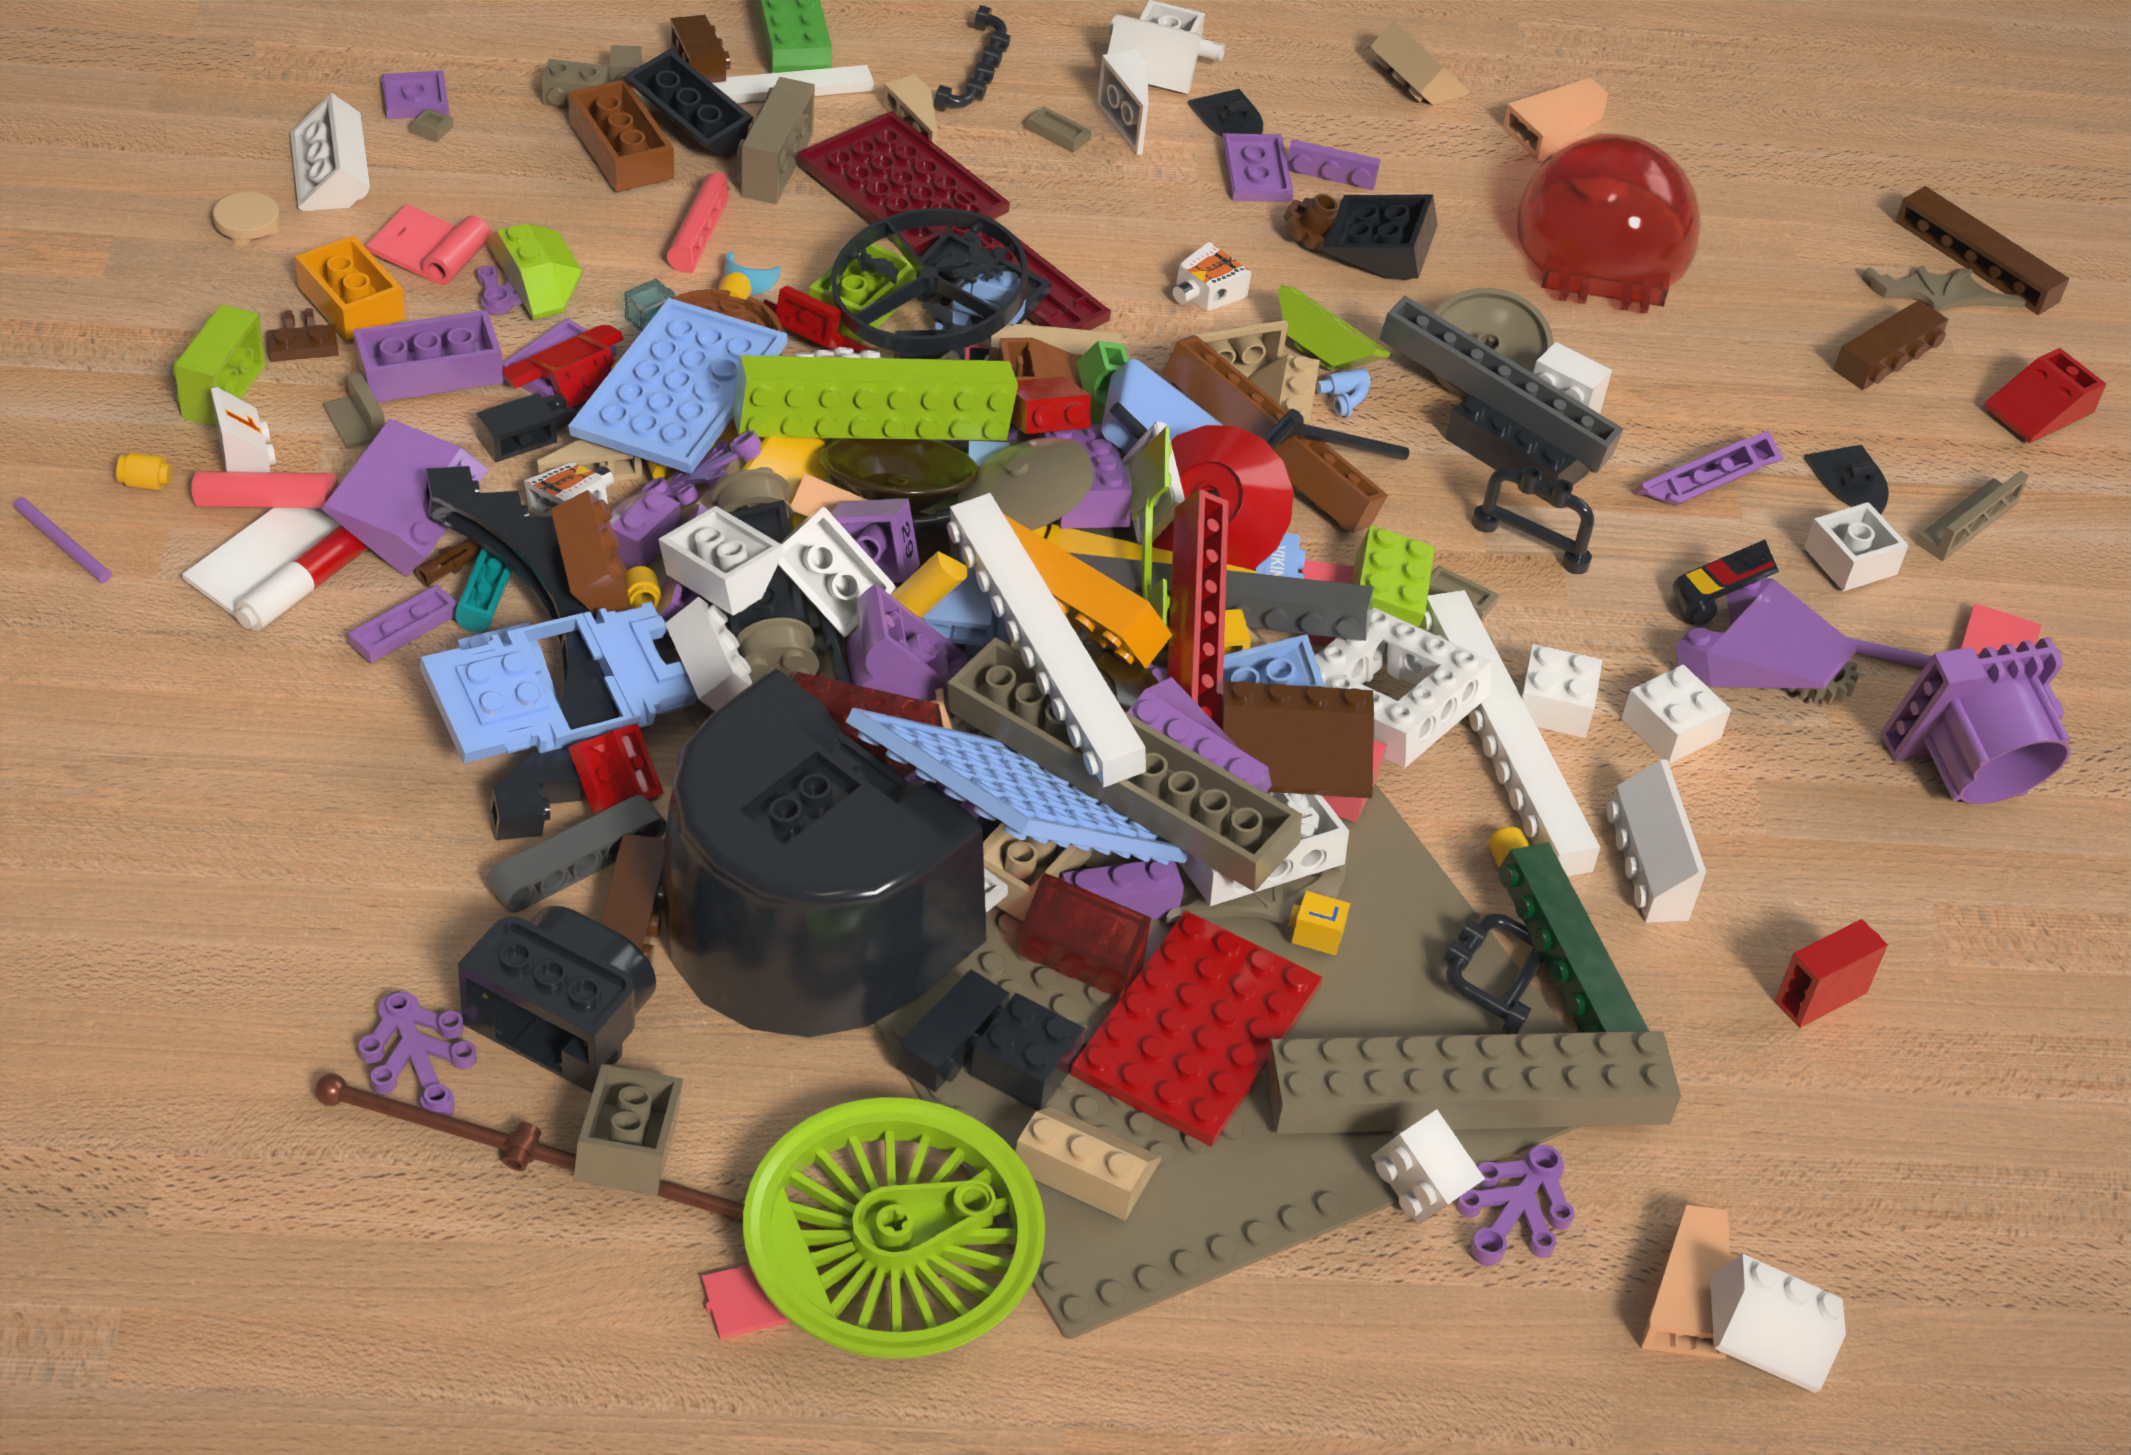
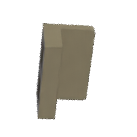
[324,372,385,449]

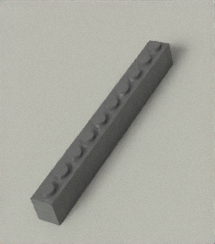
[1068,552,1374,641]

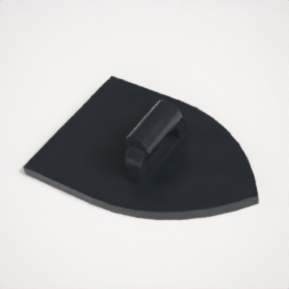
[1188,89,1263,137]
[1804,445,1889,515]

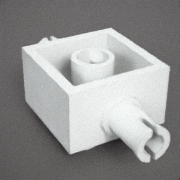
[1109,0,1226,62]

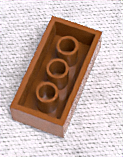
[568,79,674,192]

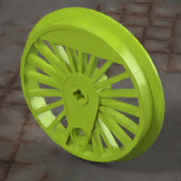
[743,1097,1045,1359]

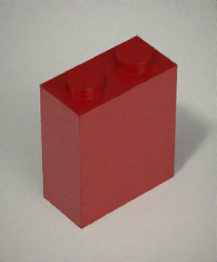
[1011,377,1091,434]
[1774,919,1888,1028]

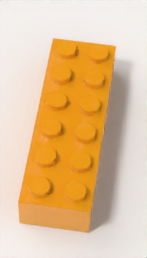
[1003,514,1172,669]

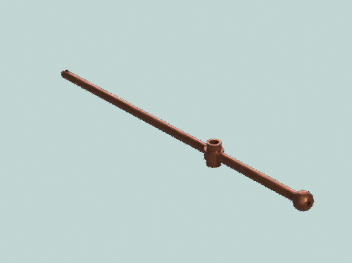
[315,1073,942,1278]

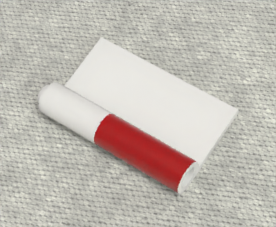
[182,508,369,631]

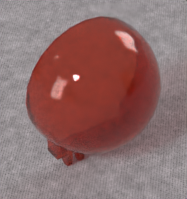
[1516,133,1701,313]

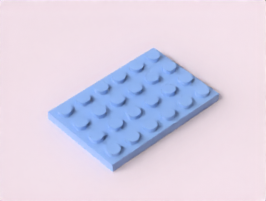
[568,298,788,474]

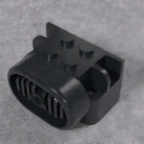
[458,906,656,1093]

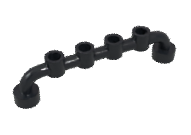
[933,5,1011,111]

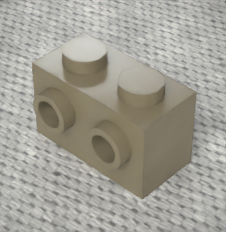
[542,59,609,108]

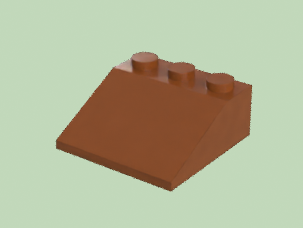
[551,490,629,616]

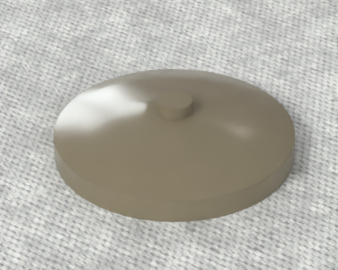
[1431,288,1554,399]
[958,437,1095,531]

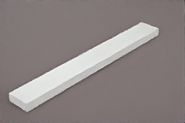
[632,65,874,111]

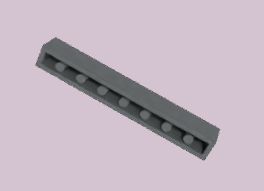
[1380,295,1624,473]

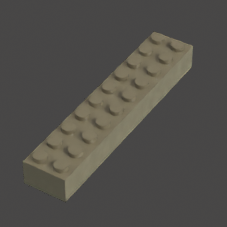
[947,637,1302,892]
[1265,1031,1681,1134]

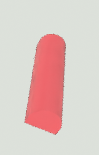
[667,172,729,273]
[192,471,339,509]

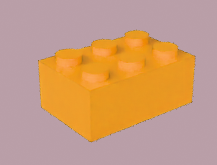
[295,235,405,341]

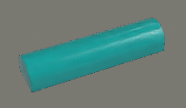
[455,547,512,633]

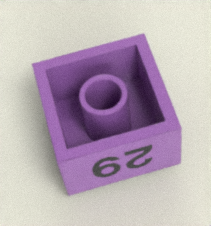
[831,498,920,582]

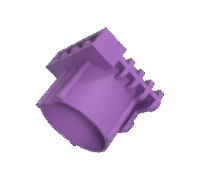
[1880,637,2071,804]

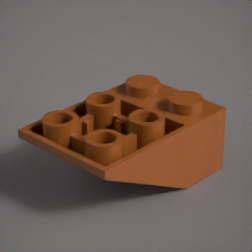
[998,337,1083,389]

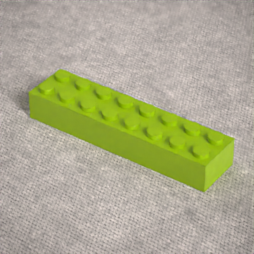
[732,355,1018,441]

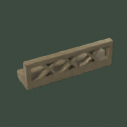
[1916,470,2029,561]

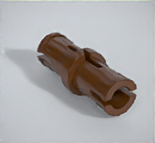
[415,538,482,587]

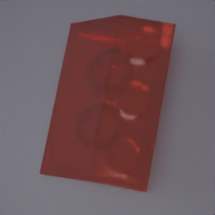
[1018,872,1151,998]

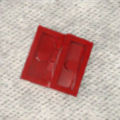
[568,723,664,816]

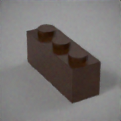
[670,15,731,83]

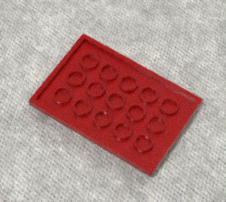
[1070,910,1323,1147]

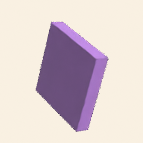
[382,70,449,119]

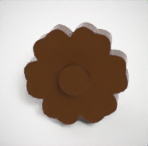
[1283,194,1338,251]

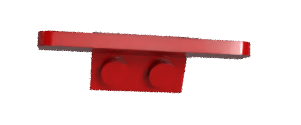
[763,285,878,352]
[503,325,624,407]

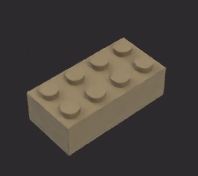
[737,77,815,204]

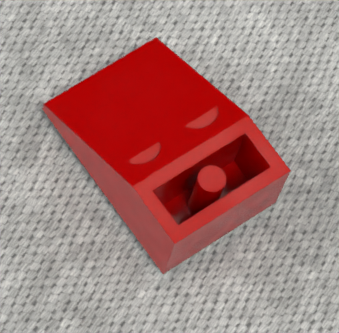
[1983,348,2107,443]

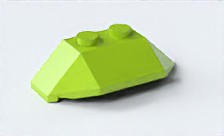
[486,223,582,320]
[1278,285,1391,370]

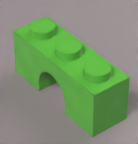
[1076,341,1129,450]

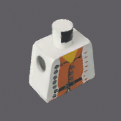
[1173,242,1251,311]
[524,463,614,517]

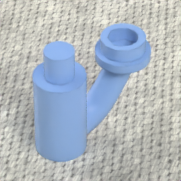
[1316,368,1370,418]

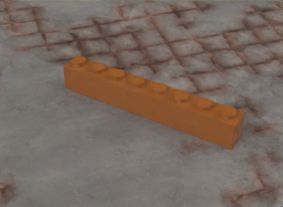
[1162,336,1388,533]

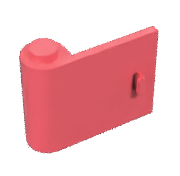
[366,204,491,285]

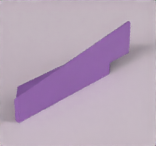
[1633,430,1783,506]

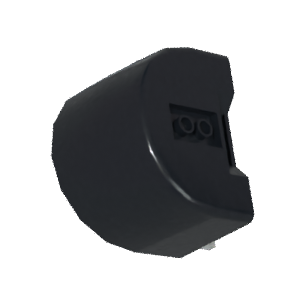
[662,668,1008,1038]

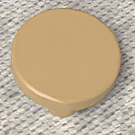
[213,191,280,246]

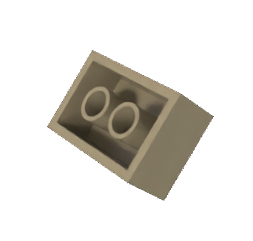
[573,1064,683,1195]

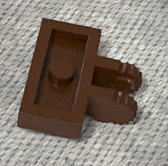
[267,308,339,362]

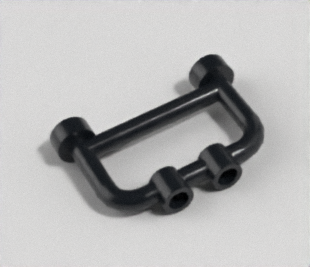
[1472,465,1594,574]
[1443,913,1544,1034]

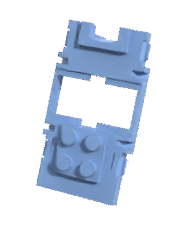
[420,602,697,764]

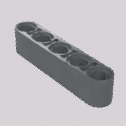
[486,795,667,912]

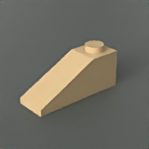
[883,74,938,145]
[537,439,642,481]

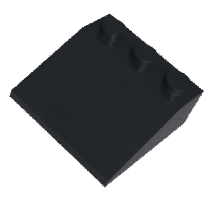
[1323,194,1438,280]

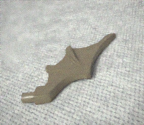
[1863,266,2026,312]
[1166,860,1348,925]

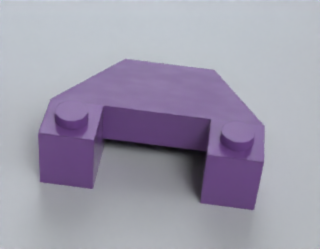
[1675,578,1857,689]

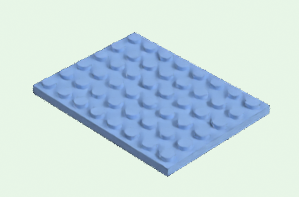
[846,708,1189,865]

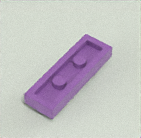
[1287,139,1381,190]
[348,585,458,663]

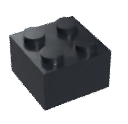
[971,992,1085,1110]

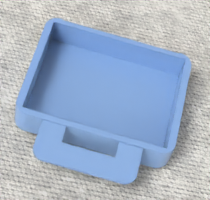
[1101,359,1223,454]

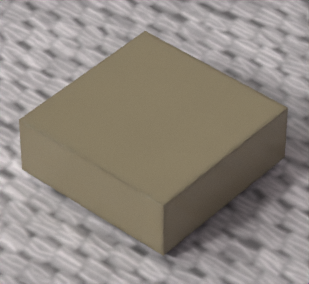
[410,108,454,142]

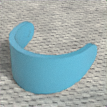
[722,252,781,295]

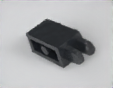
[476,393,577,463]

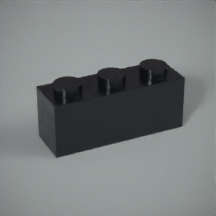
[896,969,1009,1092]

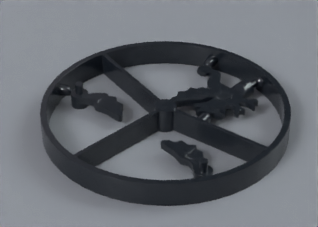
[831,208,1029,354]

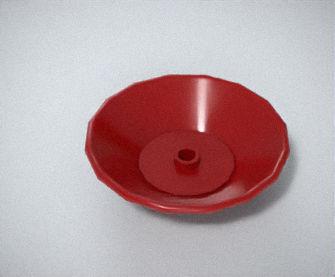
[1152,425,1294,570]

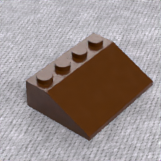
[1221,681,1374,799]

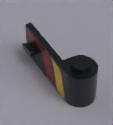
[1673,539,1779,625]

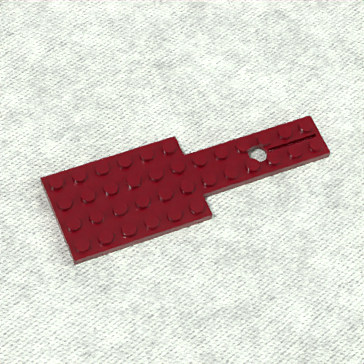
[797,111,1111,330]

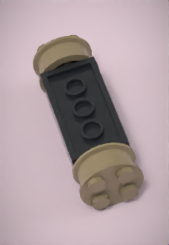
[711,467,819,687]

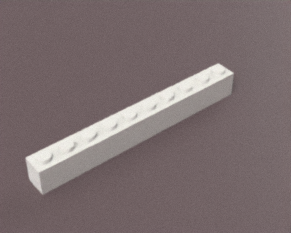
[947,493,1146,788]
[1420,590,1601,876]

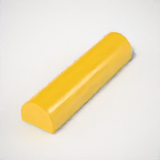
[848,551,967,636]

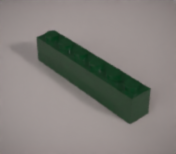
[1497,842,1649,1033]

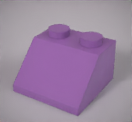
[609,489,681,569]

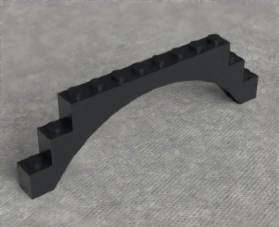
[424,466,619,840]

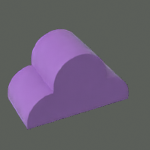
[846,583,968,718]

